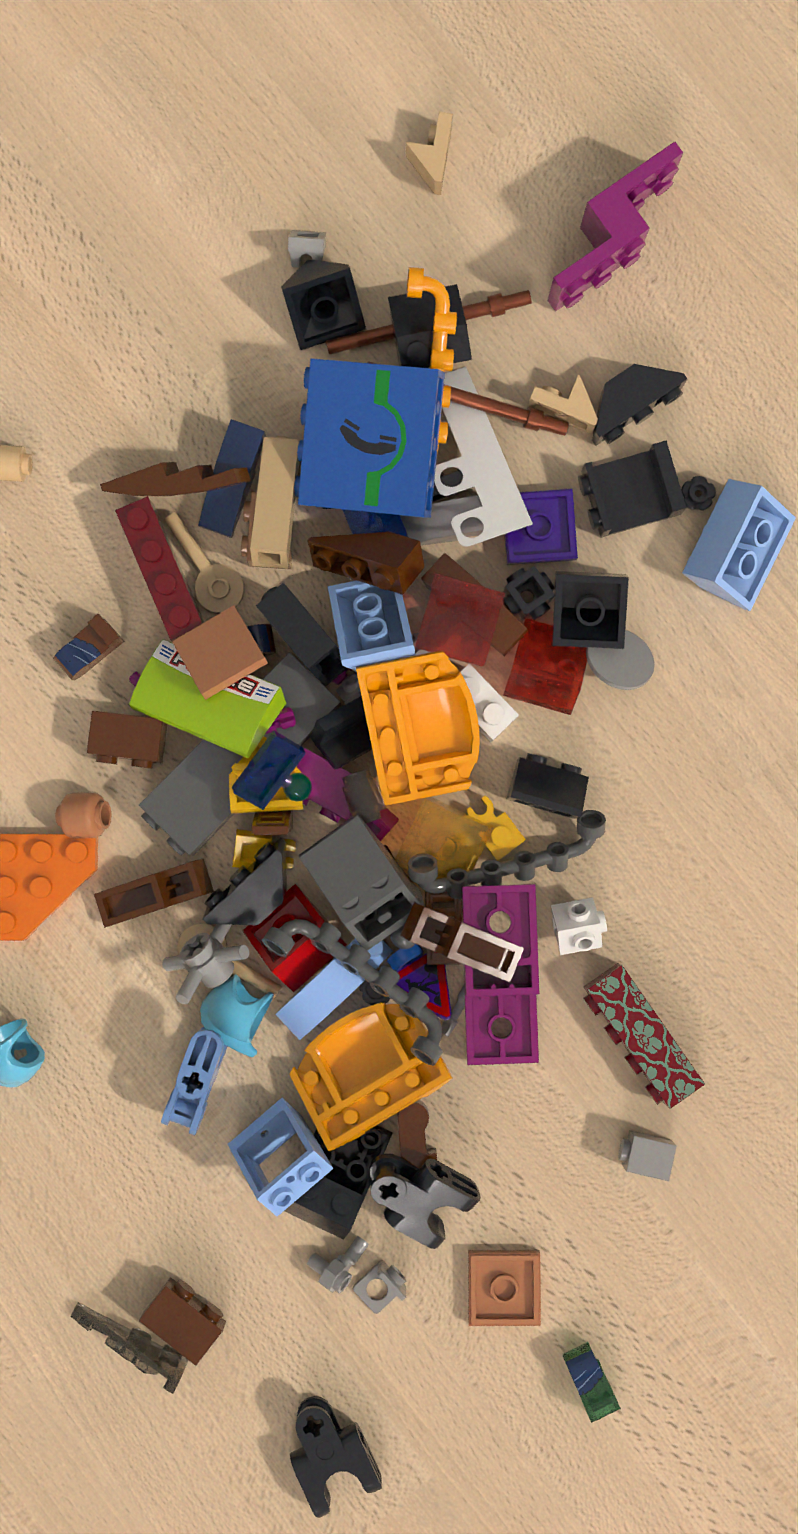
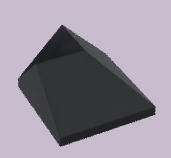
[281,260,366,351]

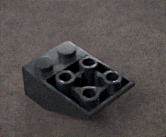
[284,1125,393,1240]

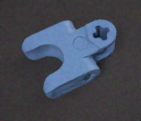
[161,1027,228,1135]

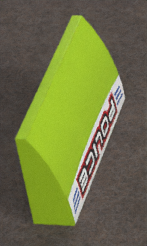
[129,639,286,758]

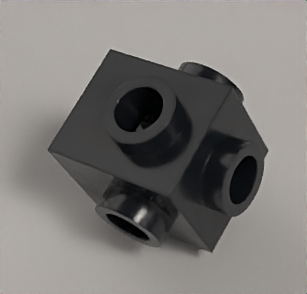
[502,566,555,621]

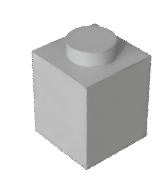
[618,1130,677,1181]

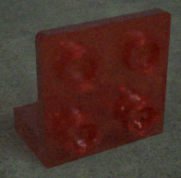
[416,573,506,667]
[503,618,587,715]

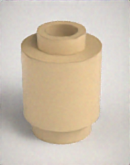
[0,445,33,482]

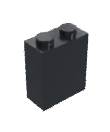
[256,583,347,687]

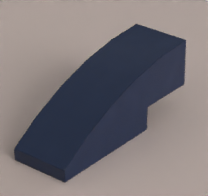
[198,419,266,538]

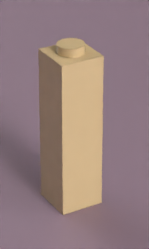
[250,436,300,569]

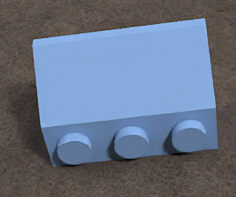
[682,479,796,611]
[328,580,416,671]

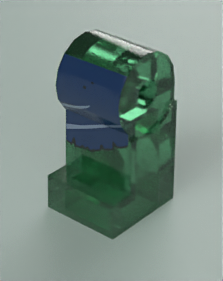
[562,1342,621,1423]

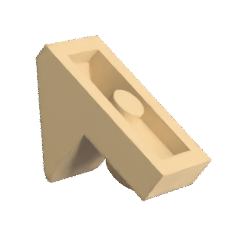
[406,112,453,195]
[527,375,598,434]

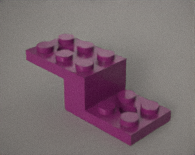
[547,142,683,312]
[462,884,540,1065]

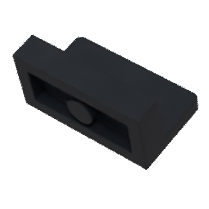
[310,696,372,769]

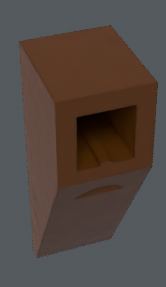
[307,532,425,595]

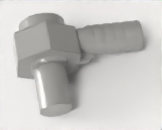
[307,1236,369,1293]

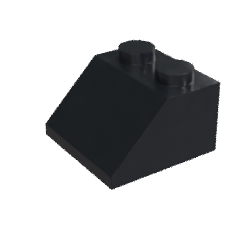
[388,284,472,368]
[552,571,629,649]
[506,753,589,819]

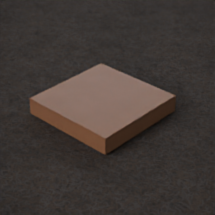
[172,605,268,700]
[468,1250,541,1326]

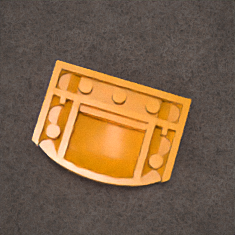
[356,650,480,806]
[289,1003,453,1151]

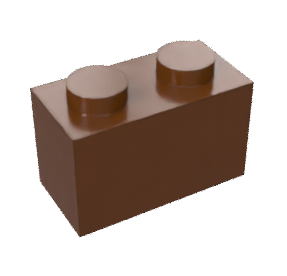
[87,711,167,769]
[139,1277,226,1366]

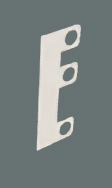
[434,366,533,547]

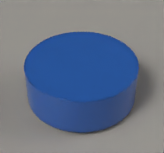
[387,944,424,972]

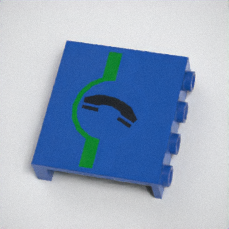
[294,358,445,518]

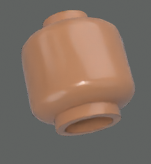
[55,792,112,839]

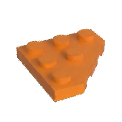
[0,834,98,941]

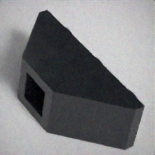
[592,364,687,446]
[202,837,287,925]

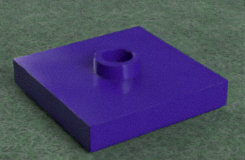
[504,489,578,565]

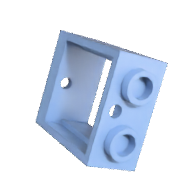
[228,1098,333,1216]

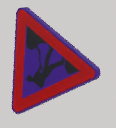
[396,951,451,1020]

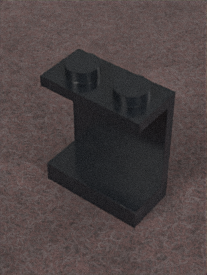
[578,440,687,538]

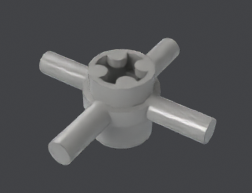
[162,924,249,1004]

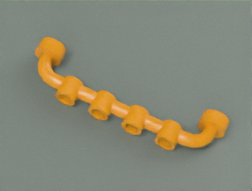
[407,267,457,453]

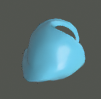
[200,974,274,1057]
[0,1018,45,1088]

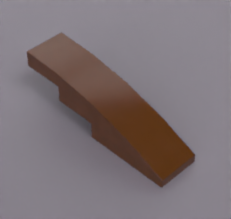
[100,462,251,496]

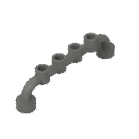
[408,810,606,899]
[262,919,443,1066]

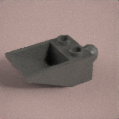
[299,813,424,951]

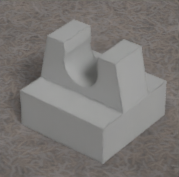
[288,230,326,268]

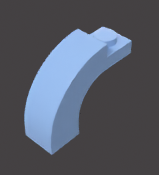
[275,938,393,1040]

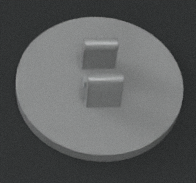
[586,630,655,690]

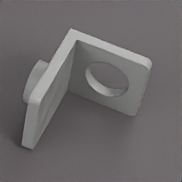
[353,1260,406,1314]

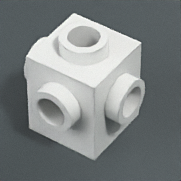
[551,897,607,955]

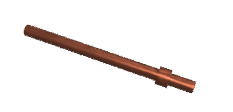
[326,290,532,355]
[367,361,569,436]

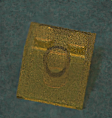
[395,797,494,879]

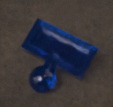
[232,730,312,810]

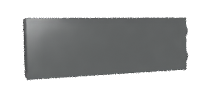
[139,652,341,856]

